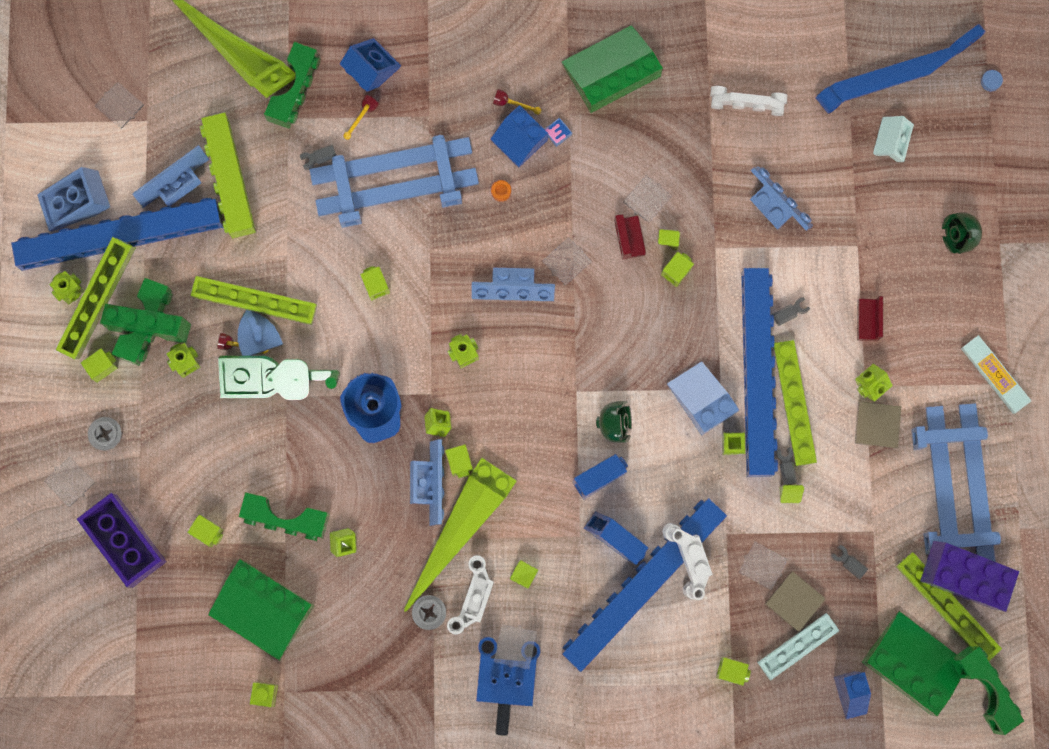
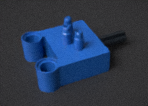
[476,637,541,736]

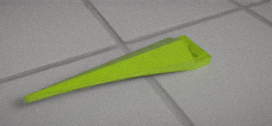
[172,0,296,98]
[404,458,517,612]

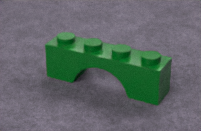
[264,42,321,129]
[112,278,173,366]
[100,304,191,344]
[238,492,330,541]
[950,646,1024,736]

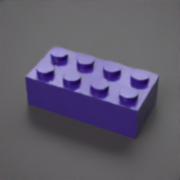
[77,493,167,588]
[920,541,1020,612]

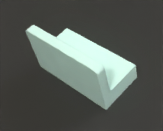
[873,116,914,162]

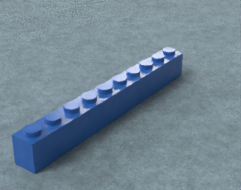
[11,198,224,271]
[741,268,778,477]
[562,498,727,672]

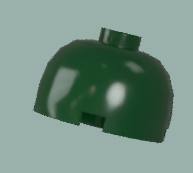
[942,212,982,254]
[596,401,632,443]

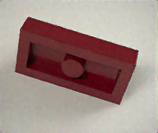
[614,214,646,260]
[857,296,883,341]

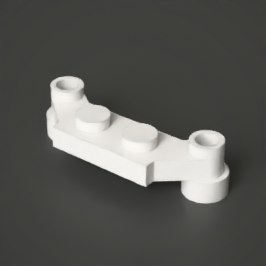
[710,86,788,116]
[662,523,713,600]
[447,556,494,635]

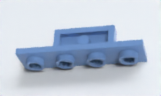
[132,145,209,208]
[750,166,813,230]
[472,268,555,301]
[410,439,444,526]

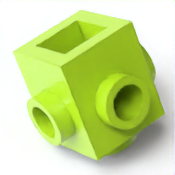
[49,271,85,305]
[447,334,479,369]
[166,343,201,378]
[855,364,893,402]

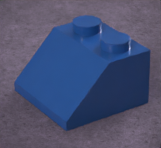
[340,38,401,92]
[490,105,548,168]

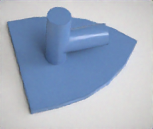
[237,310,283,356]

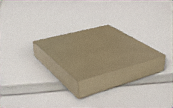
[855,402,901,449]
[765,571,825,632]

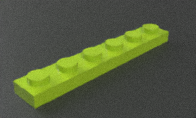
[190,276,317,325]
[774,340,817,467]
[896,552,1002,661]

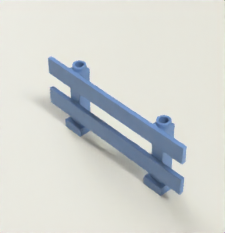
[309,135,479,228]
[911,404,1001,562]

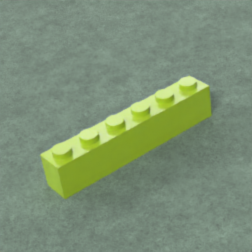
[200,112,256,239]
[56,237,136,360]

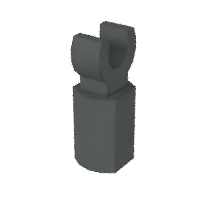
[300,145,336,170]
[772,297,810,326]
[776,447,798,485]
[830,545,868,579]

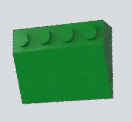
[561,25,663,113]
[208,559,315,661]
[862,611,961,717]

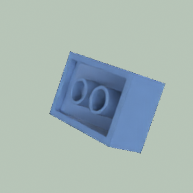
[37,167,110,232]
[667,361,739,436]

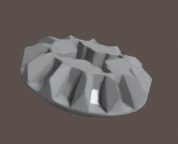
[88,417,122,451]
[412,595,446,630]

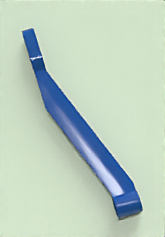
[815,24,986,114]

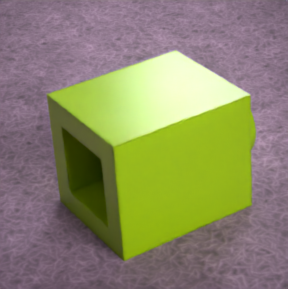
[661,252,694,287]
[360,266,390,301]
[80,348,118,383]
[445,444,473,479]
[187,515,224,547]
[716,657,751,686]
[250,682,278,707]

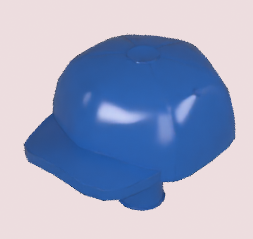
[340,372,401,443]

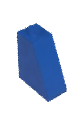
[572,454,628,500]
[584,512,649,565]
[834,671,871,719]

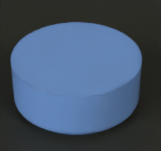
[981,70,1003,92]

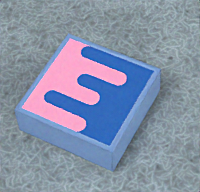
[545,118,572,147]

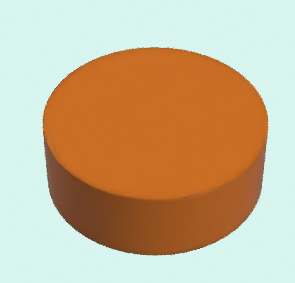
[491,180,511,202]

